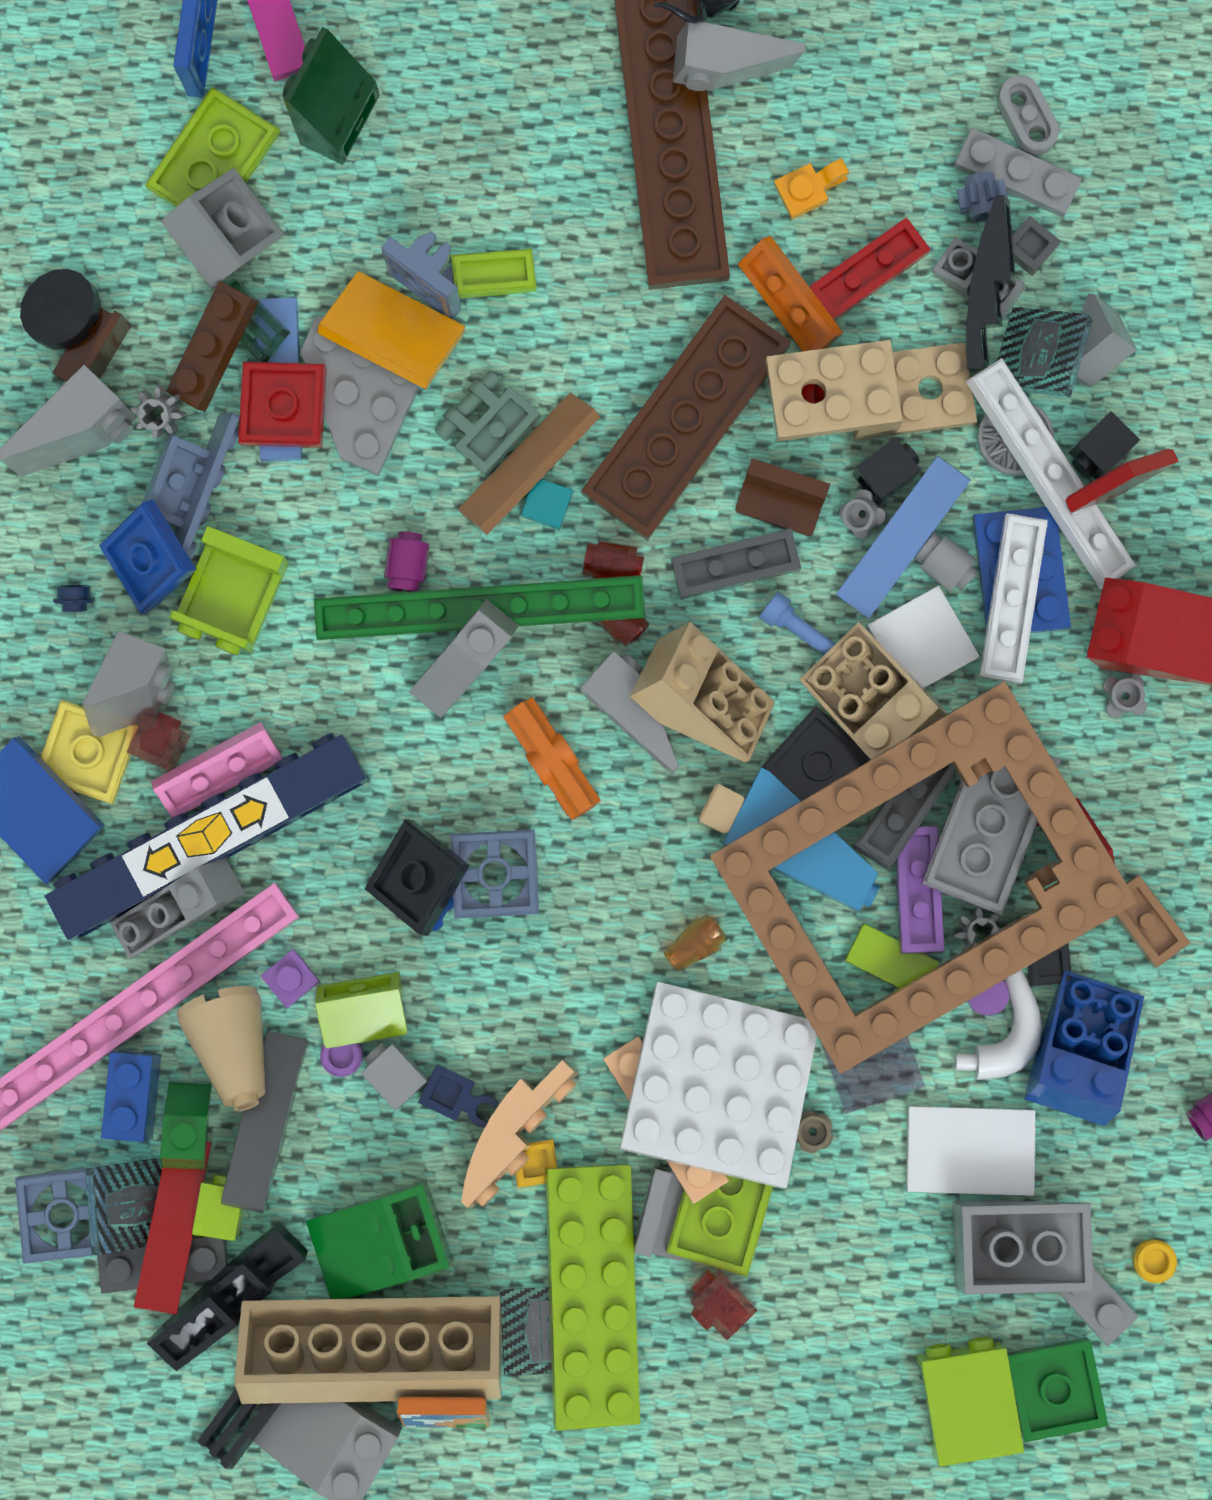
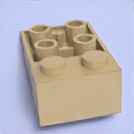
[630,622,775,762]
[799,622,948,759]

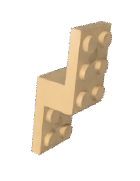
[765,340,977,442]

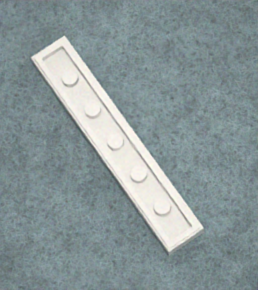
[966,358,1136,589]

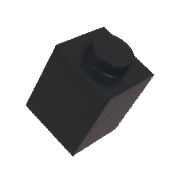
[1069,411,1140,480]
[852,437,921,506]

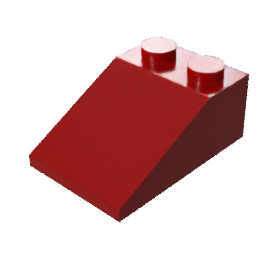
[1086,577,1212,686]

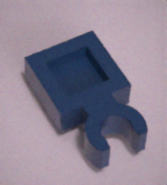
[418,1064,498,1128]

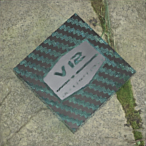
[997,307,1093,397]
[85,1157,163,1255]
[500,1285,552,1376]

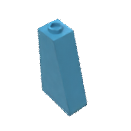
[722,767,880,912]

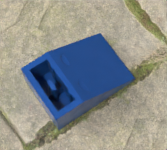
[1024,970,1144,1126]

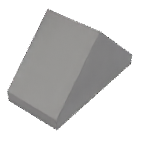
[1062,294,1137,387]

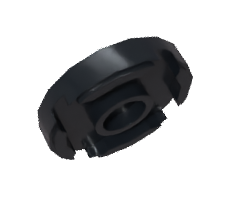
[20,269,101,350]

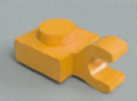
[774,158,849,220]

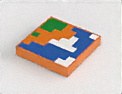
[397,1397,489,1428]

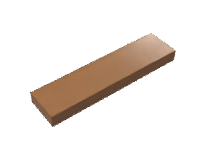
[458,392,600,535]

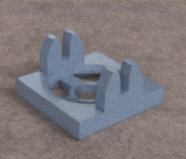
[381,232,461,319]
[450,829,539,919]
[15,1166,111,1264]

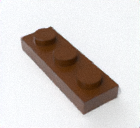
[166,281,259,412]

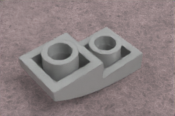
[932,237,1025,321]

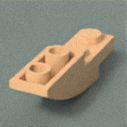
[461,1060,578,1208]

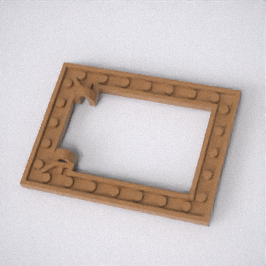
[710,681,1138,1074]

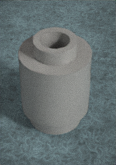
[914,532,977,592]

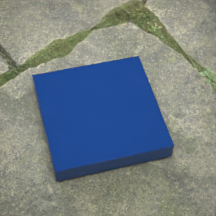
[99,500,196,615]

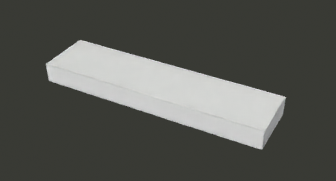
[979,513,1048,685]

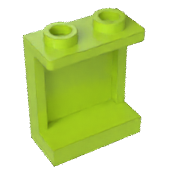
[169,526,289,656]
[916,1336,1025,1467]

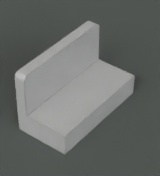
[634,1166,684,1261]

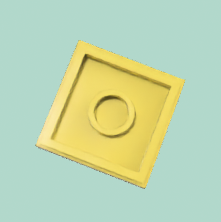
[40,700,141,804]

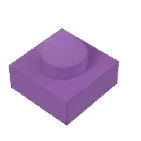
[261,949,321,1009]

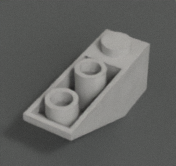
[110,857,245,959]

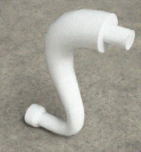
[954,970,1042,1080]

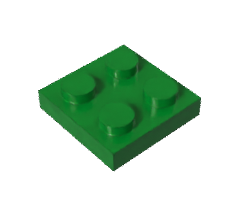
[1007,1337,1108,1442]

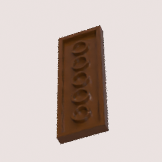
[581,295,791,541]

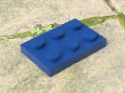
[972,507,1071,633]

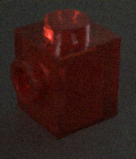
[126,712,191,771]
[690,1269,758,1341]

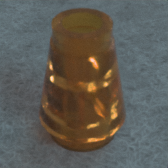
[663,913,728,972]

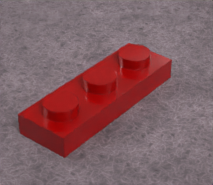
[809,217,931,321]

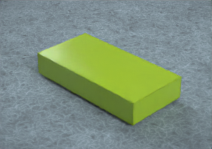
[450,249,537,298]
[844,923,939,989]

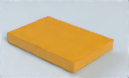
[317,271,465,390]

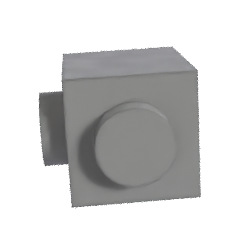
[361,1042,429,1111]

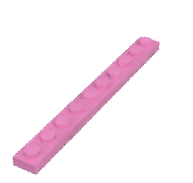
[0,883,300,1132]

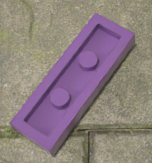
[895,826,945,954]

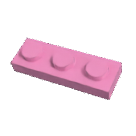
[151,721,283,818]

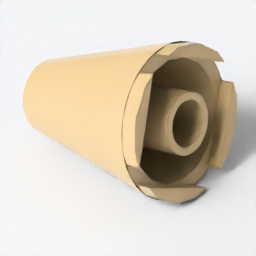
[177,986,265,1111]

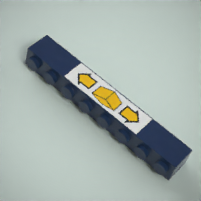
[44,733,370,940]

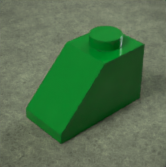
[160,1082,212,1170]

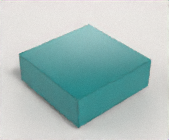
[521,479,573,530]

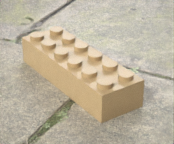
[234,1296,502,1404]

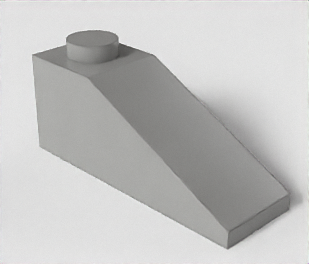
[673,22,805,91]
[409,599,519,718]
[580,651,679,775]

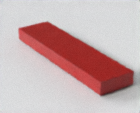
[133,1142,212,1315]

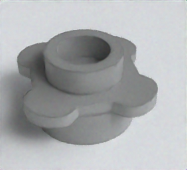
[839,489,887,539]
[1103,675,1147,718]

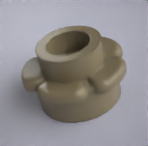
[796,1111,833,1153]

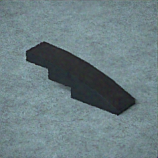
[966,195,1016,371]
[147,1222,308,1371]

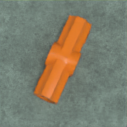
[503,697,601,821]

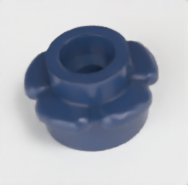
[53,585,95,612]

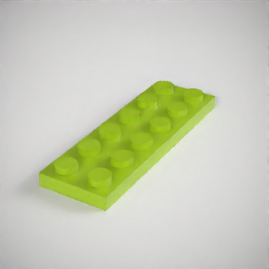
[545,1164,640,1431]

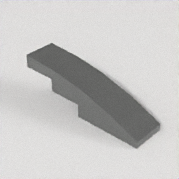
[221,1031,308,1214]

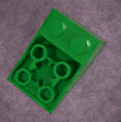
[306,1179,453,1299]

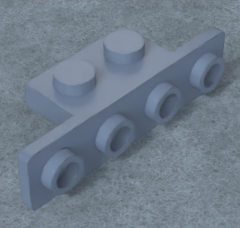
[143,413,239,560]

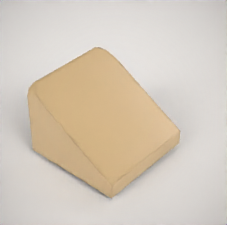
[697,784,744,834]

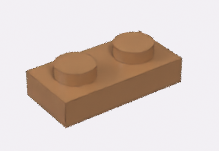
[1114,875,1190,968]

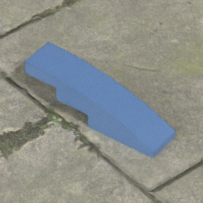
[836,456,971,618]

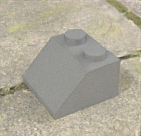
[160,168,284,289]
[82,631,175,737]

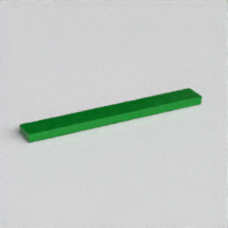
[314,576,646,640]

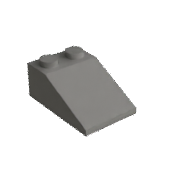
[0,365,136,477]
[953,1200,1094,1295]
[253,1402,402,1500]

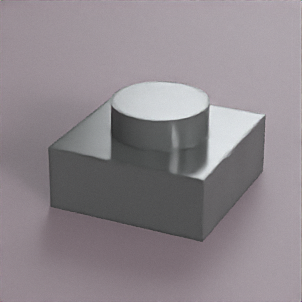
[1012,216,1061,276]

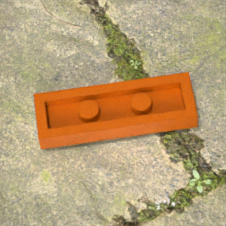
[738,236,843,351]

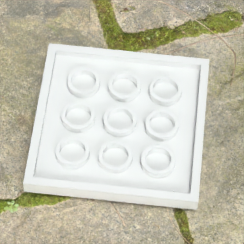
[619,982,817,1189]

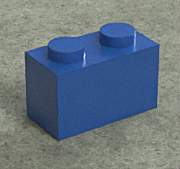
[101,1051,162,1142]

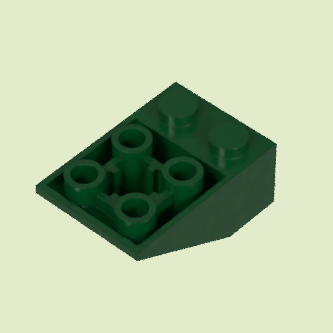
[282,27,380,165]

